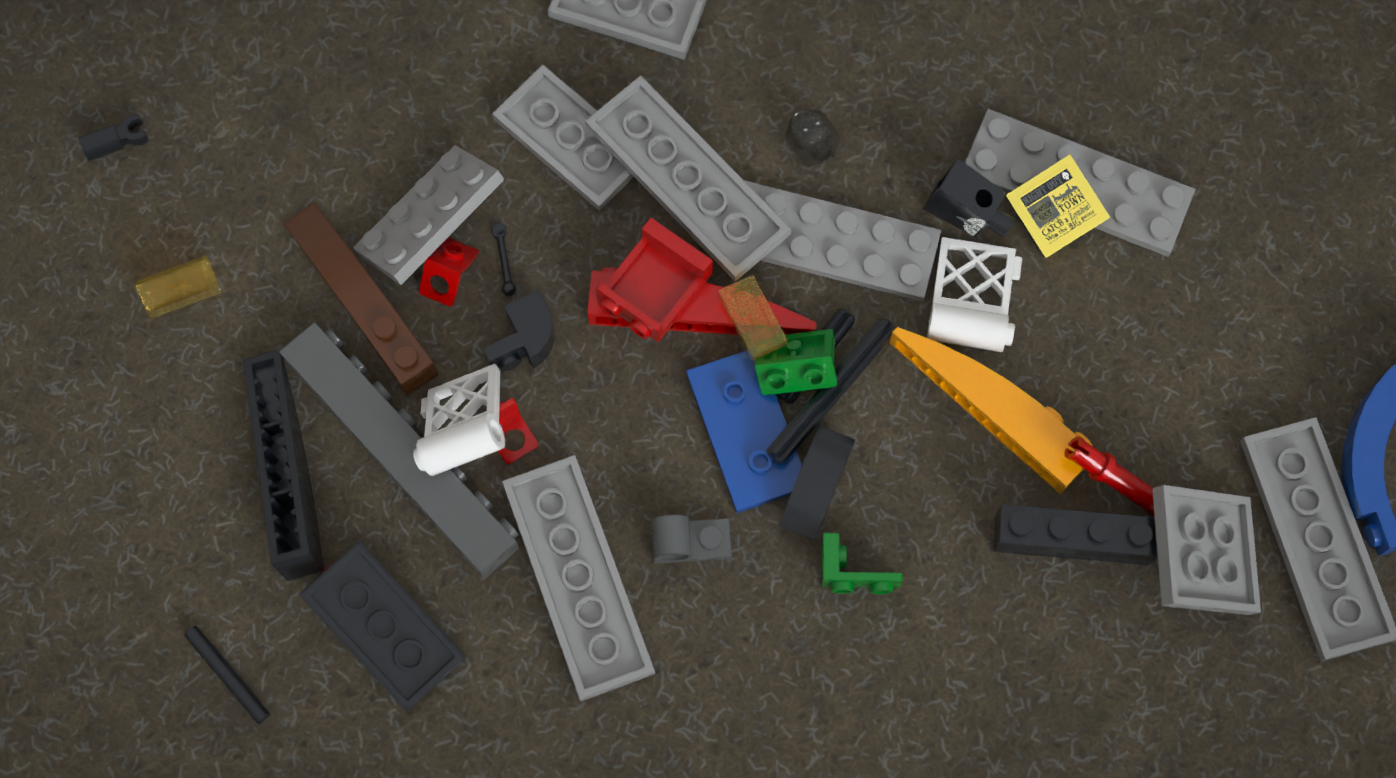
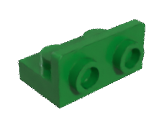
[755,329,837,395]

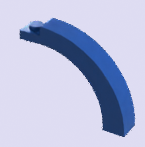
[1341,364,1396,556]

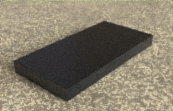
[298,540,466,712]

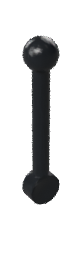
[492,223,516,296]

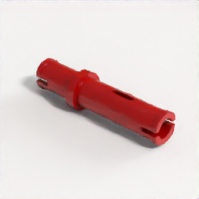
[1064,436,1155,517]

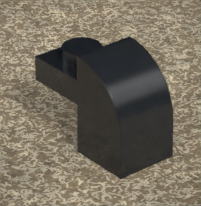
[483,290,555,371]

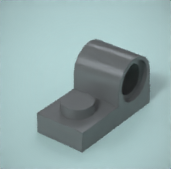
[652,515,732,564]

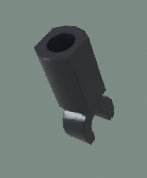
[79,114,149,161]

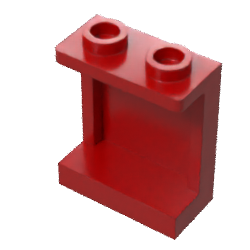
[595,218,713,343]

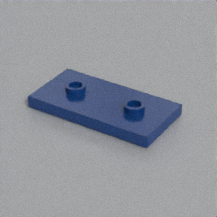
[686,347,802,513]

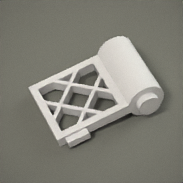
[927,237,1022,352]
[413,364,505,476]

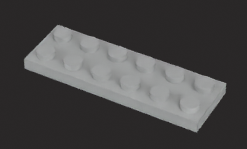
[585,76,791,282]
[965,109,1196,257]
[745,181,941,302]
[1240,417,1396,662]
[502,455,655,701]

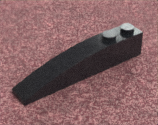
[243,349,324,581]

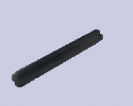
[767,318,896,464]

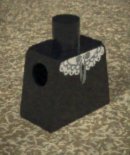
[922,158,1015,237]

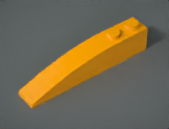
[889,327,1093,495]

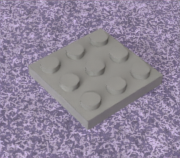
[1152,485,1261,615]

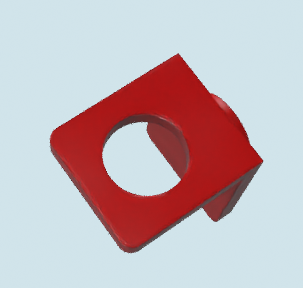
[419,238,479,307]
[498,398,539,465]

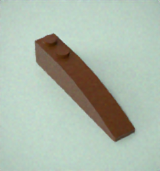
[283,204,438,396]

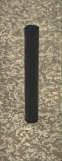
[184,626,270,724]

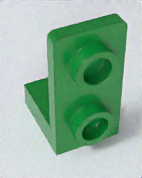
[822,533,903,594]

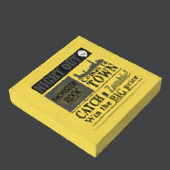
[1006,155,1111,258]

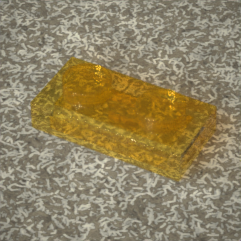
[135,255,222,319]
[718,275,788,361]

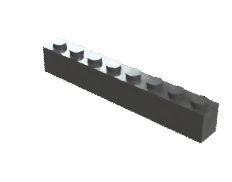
[279,322,519,580]

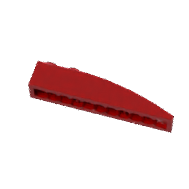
[587,267,816,337]

